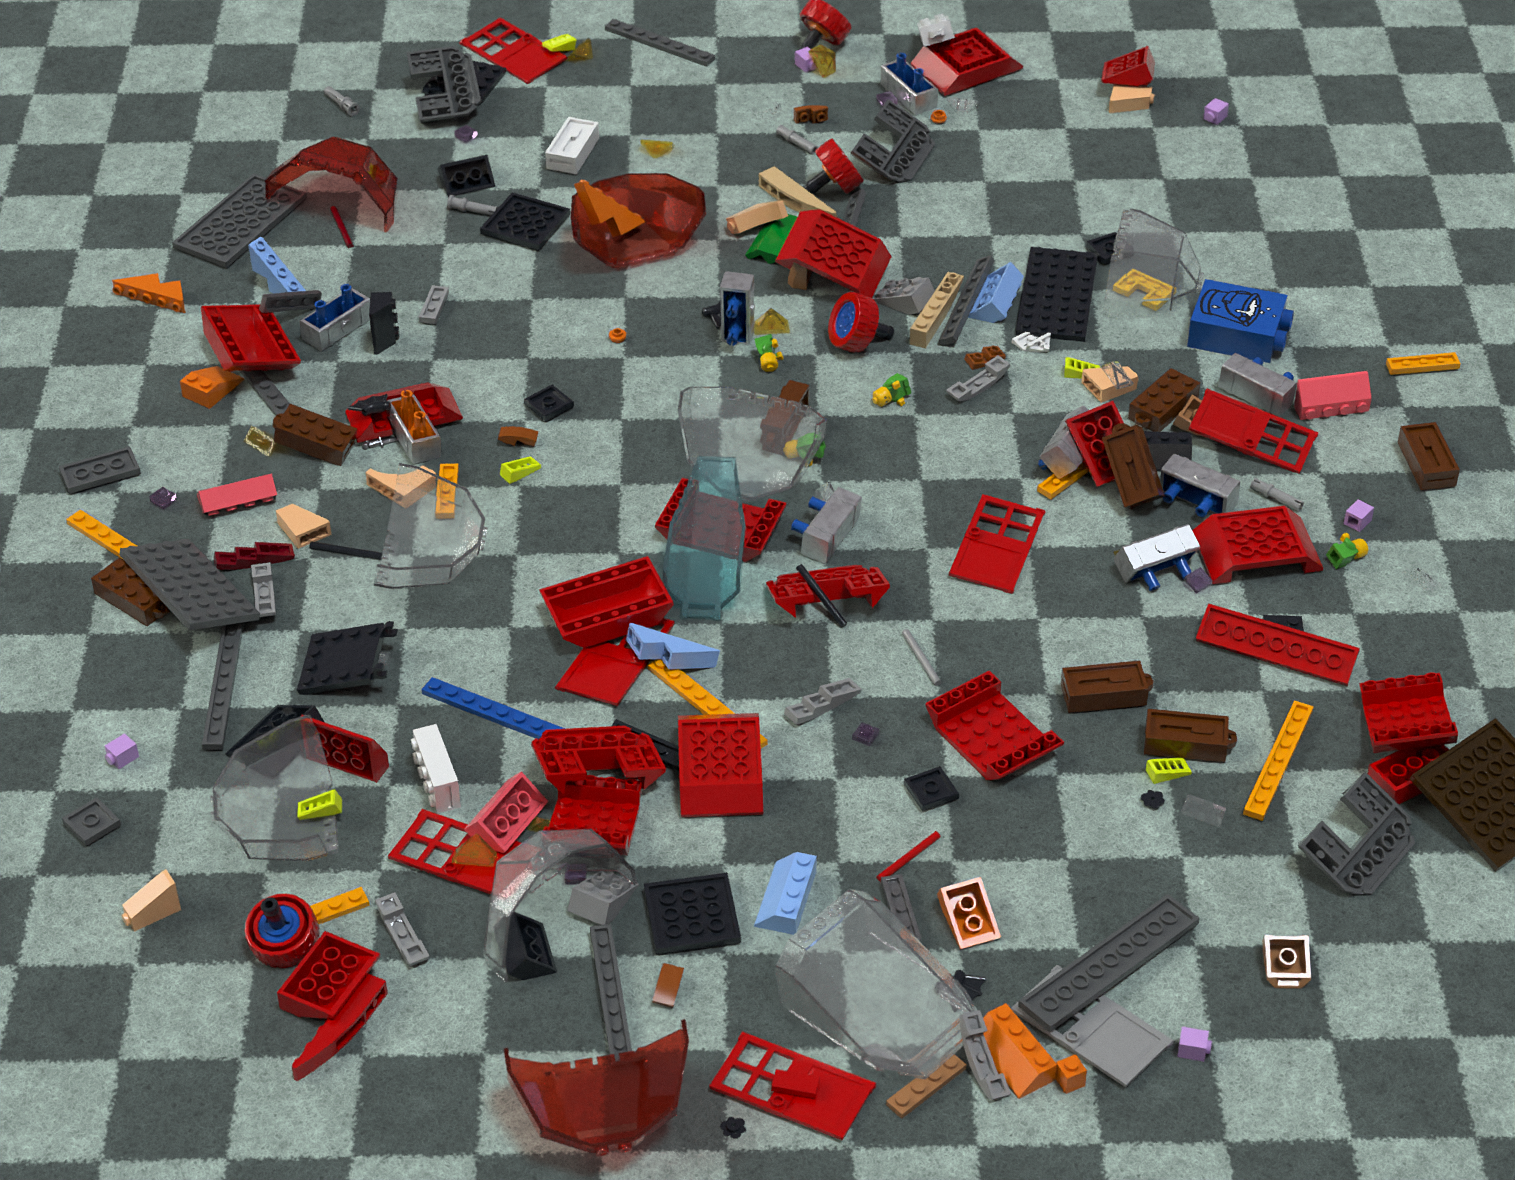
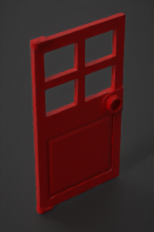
[459,17,567,84]
[1188,388,1319,474]
[949,494,1046,594]
[555,618,675,706]
[388,809,544,901]
[709,1032,877,1141]

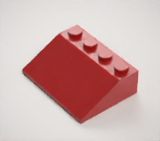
[1102,46,1155,86]
[1065,400,1124,487]
[300,715,389,783]
[277,931,380,1019]

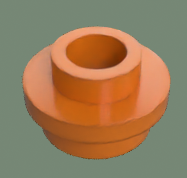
[931,110,947,123]
[609,328,626,343]

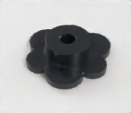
[1141,790,1165,809]
[720,1117,746,1139]

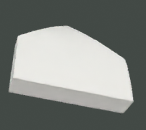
[1011,332,1051,352]

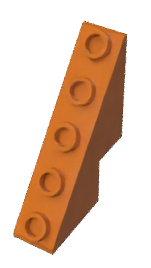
[574,180,645,237]
[112,273,185,313]

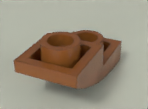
[794,105,828,124]
[964,345,1006,370]
[498,426,539,446]
[652,963,684,1008]

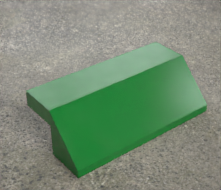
[745,213,797,264]

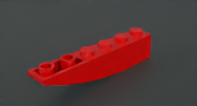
[292,974,388,1081]

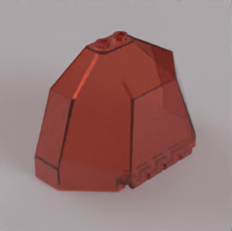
[265,136,398,233]
[571,173,706,269]
[503,1019,689,1157]

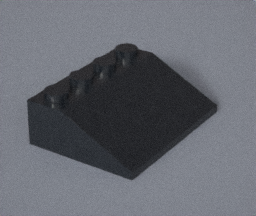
[225,705,324,775]

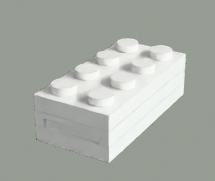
[917,13,954,47]
[545,117,599,174]
[411,724,461,814]

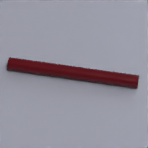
[330,206,354,248]

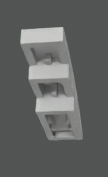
[784,678,862,725]

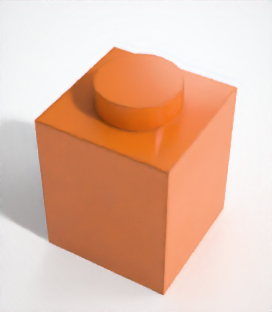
[1056,1054,1087,1094]

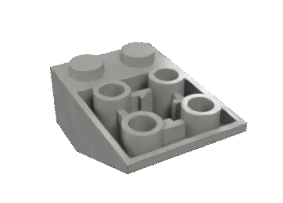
[873,277,935,314]
[568,869,639,925]

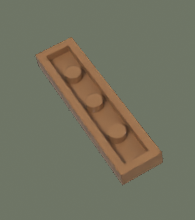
[886,1051,966,1119]

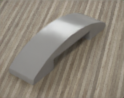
[946,356,1010,401]
[251,563,276,617]
[375,892,430,966]
[959,1010,1011,1100]

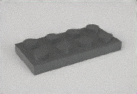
[59,446,141,494]

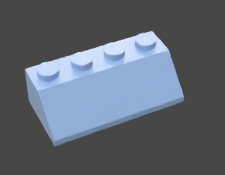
[968,262,1024,323]
[754,852,817,935]

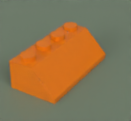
[983,1003,1058,1099]

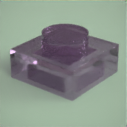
[876,91,898,107]
[454,125,477,143]
[149,487,177,509]
[1185,567,1212,594]
[852,722,880,746]
[564,862,587,885]

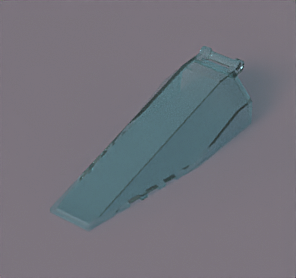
[662,456,746,620]

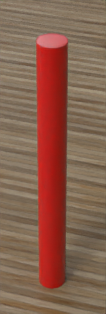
[876,831,941,882]

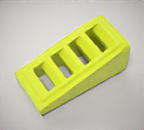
[542,34,576,52]
[1064,357,1100,379]
[500,456,541,484]
[1146,758,1192,784]
[298,789,342,820]

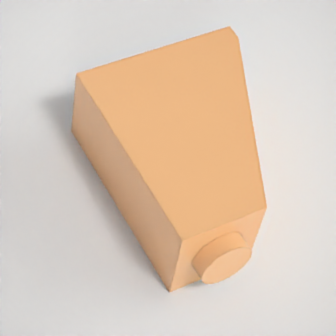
[1109,84,1155,113]
[1081,366,1138,403]
[276,504,331,549]
[122,870,181,932]

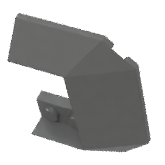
[407,46,481,122]
[850,99,935,181]
[1298,772,1415,895]

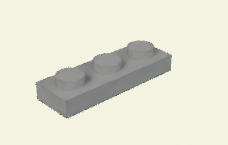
[419,285,449,324]

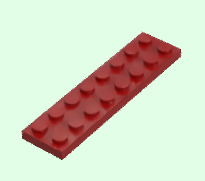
[1196,603,1360,686]

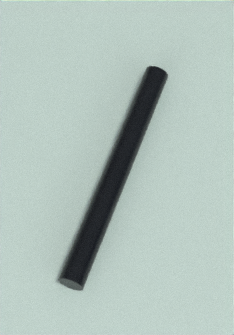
[309,541,383,560]
[796,564,847,628]

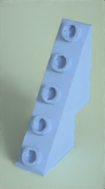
[248,237,306,293]
[626,623,720,669]

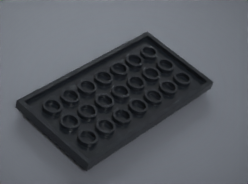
[1016,247,1098,342]

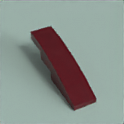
[213,542,295,570]

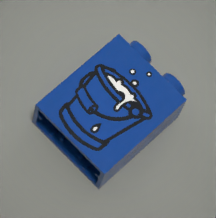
[1187,279,1294,363]

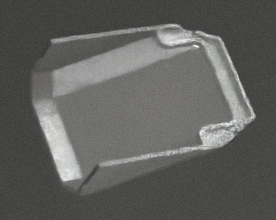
[775,889,977,1079]

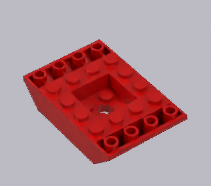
[911,27,1023,96]

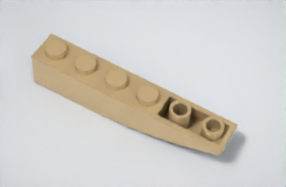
[759,166,837,217]
[909,272,964,349]

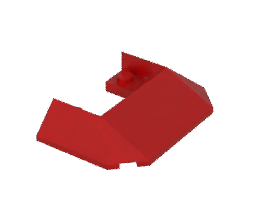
[345,382,463,443]
[766,565,890,618]
[531,726,666,794]

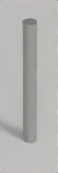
[902,629,941,686]

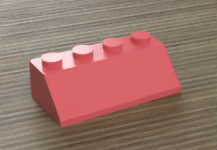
[1294,371,1372,420]
[197,473,277,516]
[464,771,549,853]

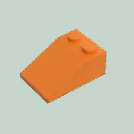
[180,366,244,409]
[937,877,1001,950]

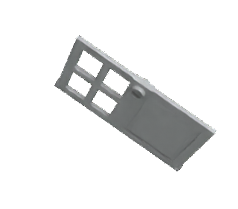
[1011,965,1174,1087]

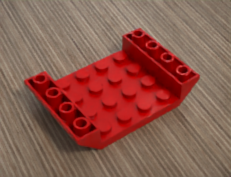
[775,209,892,298]
[655,478,787,563]
[1192,506,1323,584]
[925,671,1064,780]
[1359,672,1458,753]
[678,713,763,817]
[541,775,643,856]

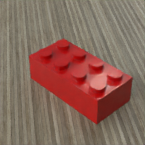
[1367,745,1449,805]

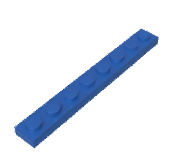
[421,677,565,739]

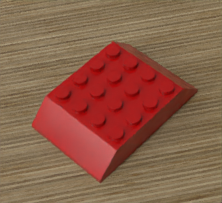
[201,304,301,372]
[539,556,674,648]

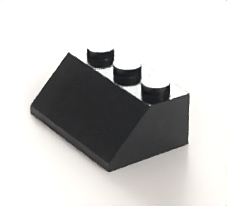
[437,155,495,197]
[369,292,400,355]
[1144,431,1192,472]
[495,910,557,980]

